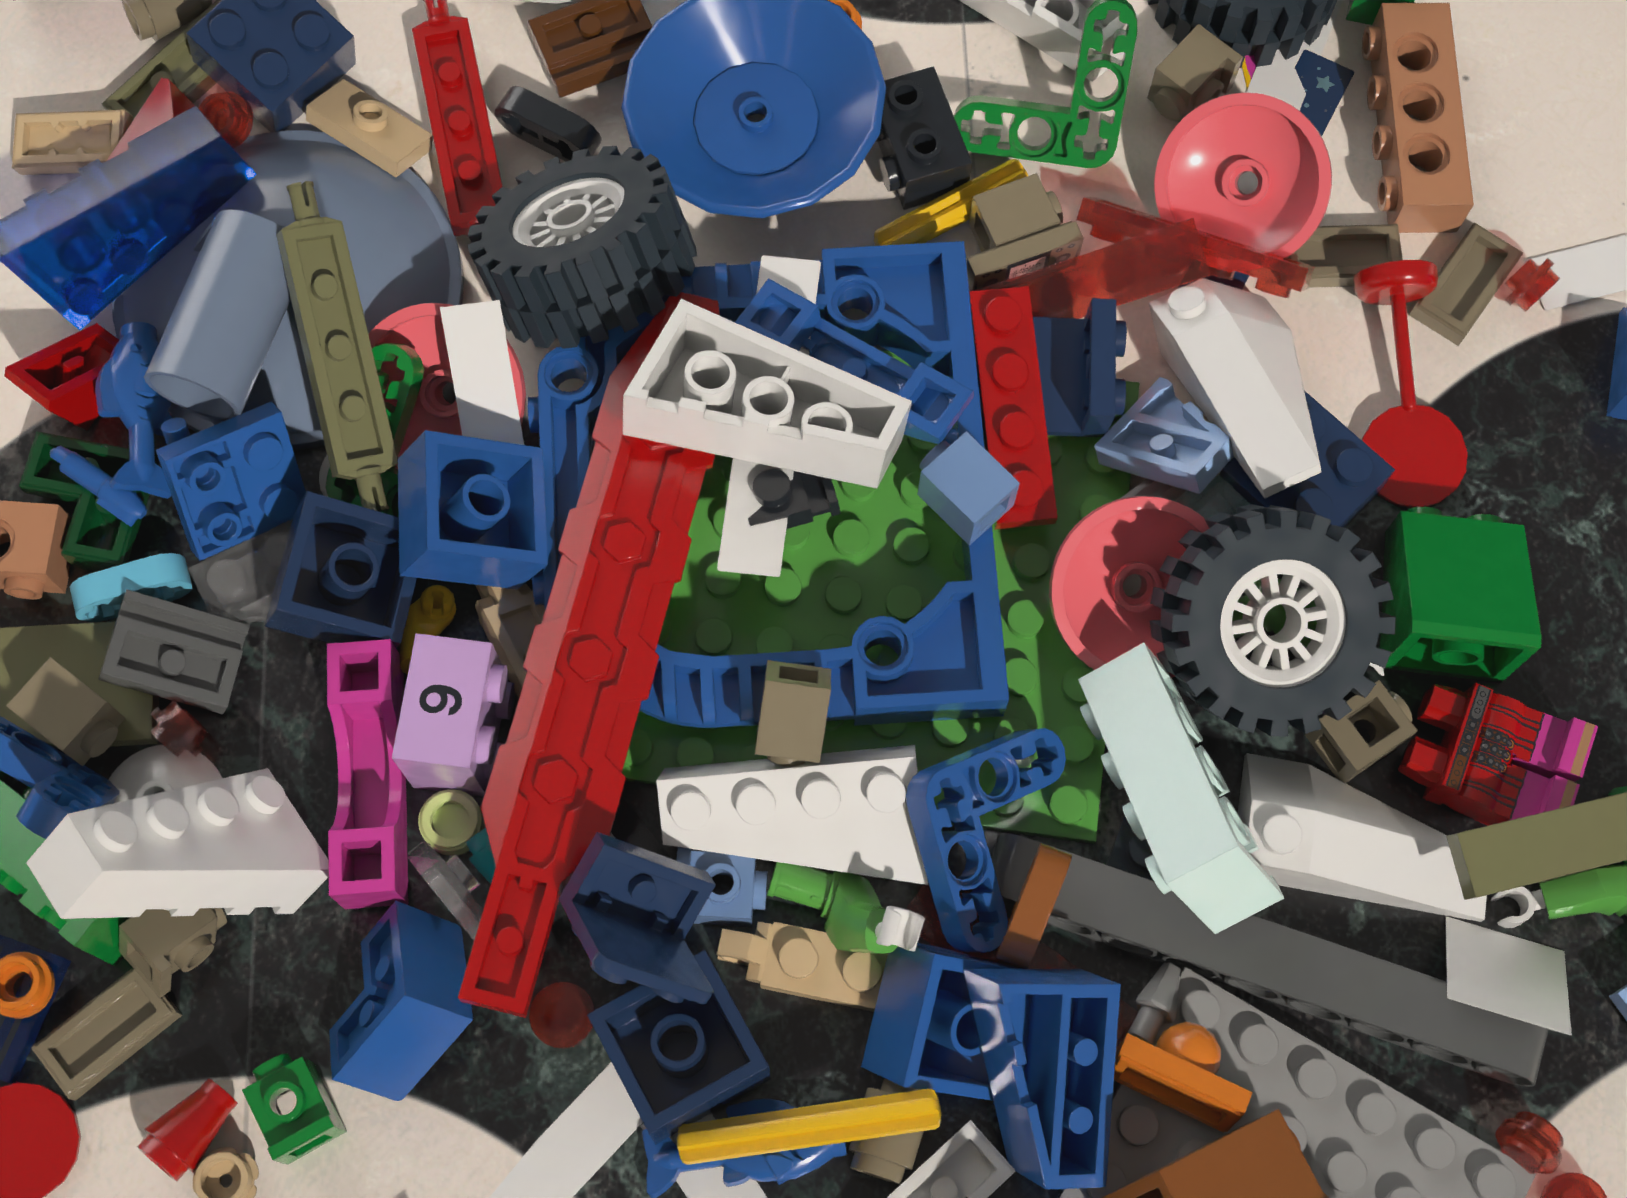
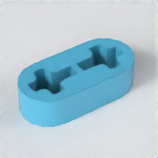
[69,553,193,622]

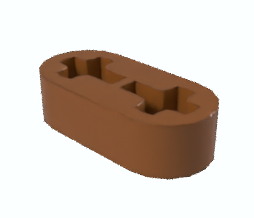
[996,843,1072,969]

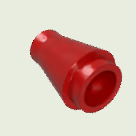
[137,1078,238,1182]

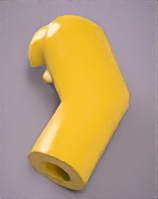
[400,585,457,674]

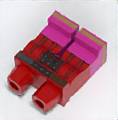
[1398,683,1598,826]

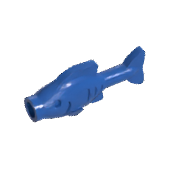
[95,322,172,499]
[642,1098,847,1198]

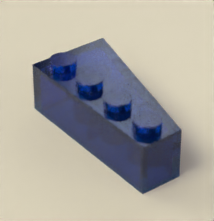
[0,106,257,330]

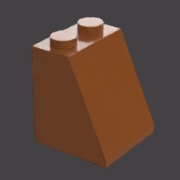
[1101,1109,1329,1198]

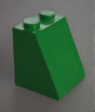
[1380,507,1541,683]

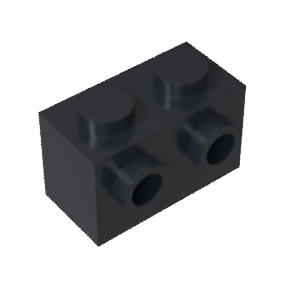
[875,66,972,210]

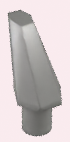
[1128,962,1181,1044]

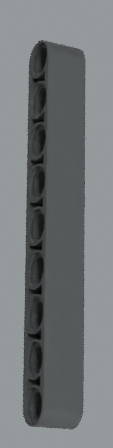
[991,833,1549,1087]

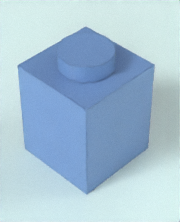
[917,431,1020,546]

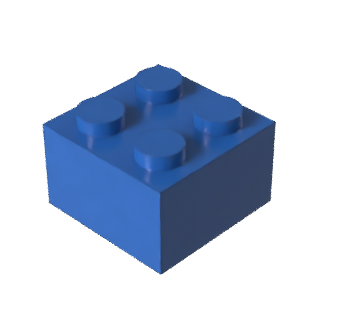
[398,430,548,589]

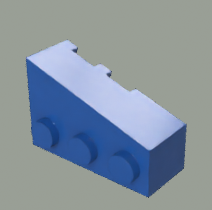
[963,969,1121,1190]

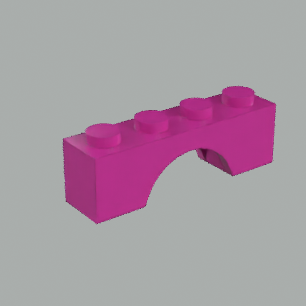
[327,639,408,909]

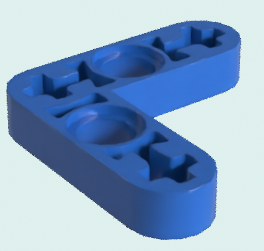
[0,716,120,839]
[906,728,1066,953]

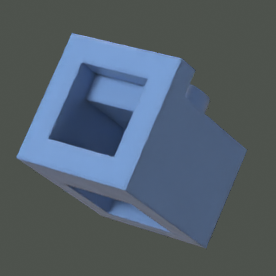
[677,847,768,927]

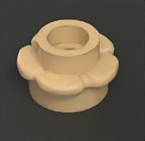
[193,1147,259,1198]

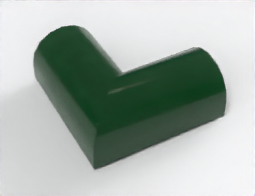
[19,431,159,573]

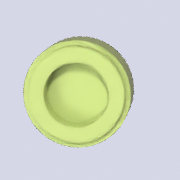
[418,789,485,855]

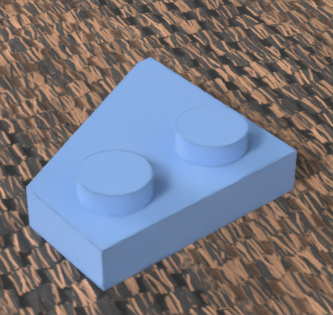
[1094,377,1234,494]

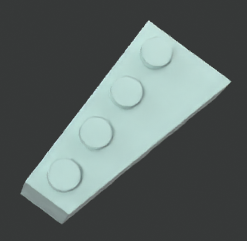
[1078,642,1284,934]

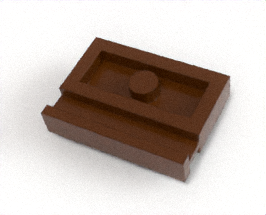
[528,0,652,98]

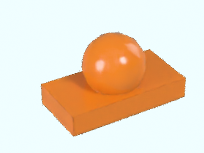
[1114,1022,1253,1133]

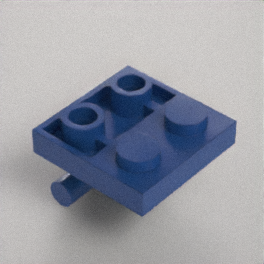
[156,401,306,561]

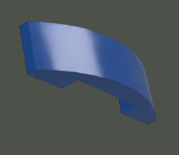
[735,278,974,445]

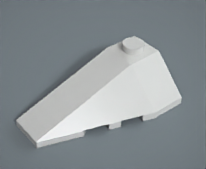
[1149,278,1321,498]
[1238,753,1487,922]

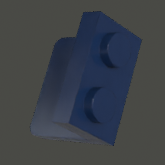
[1033,298,1127,438]
[559,832,716,1004]

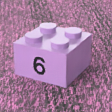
[392,633,516,797]

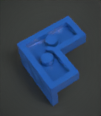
[329,901,473,1101]

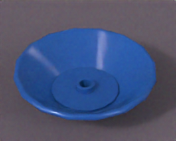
[621,0,886,218]

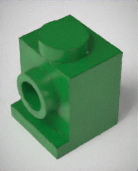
[242,1053,347,1165]

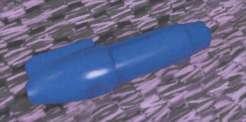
[50,446,147,527]

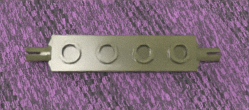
[276,181,398,512]

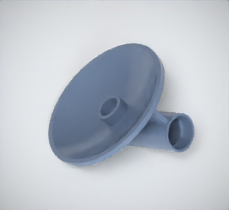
[111,130,464,451]

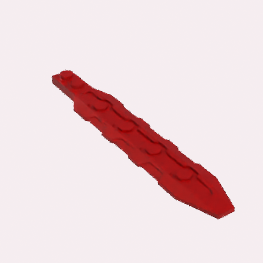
[458,292,720,1018]

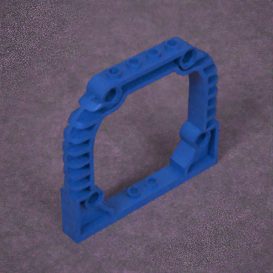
[528,241,1009,728]

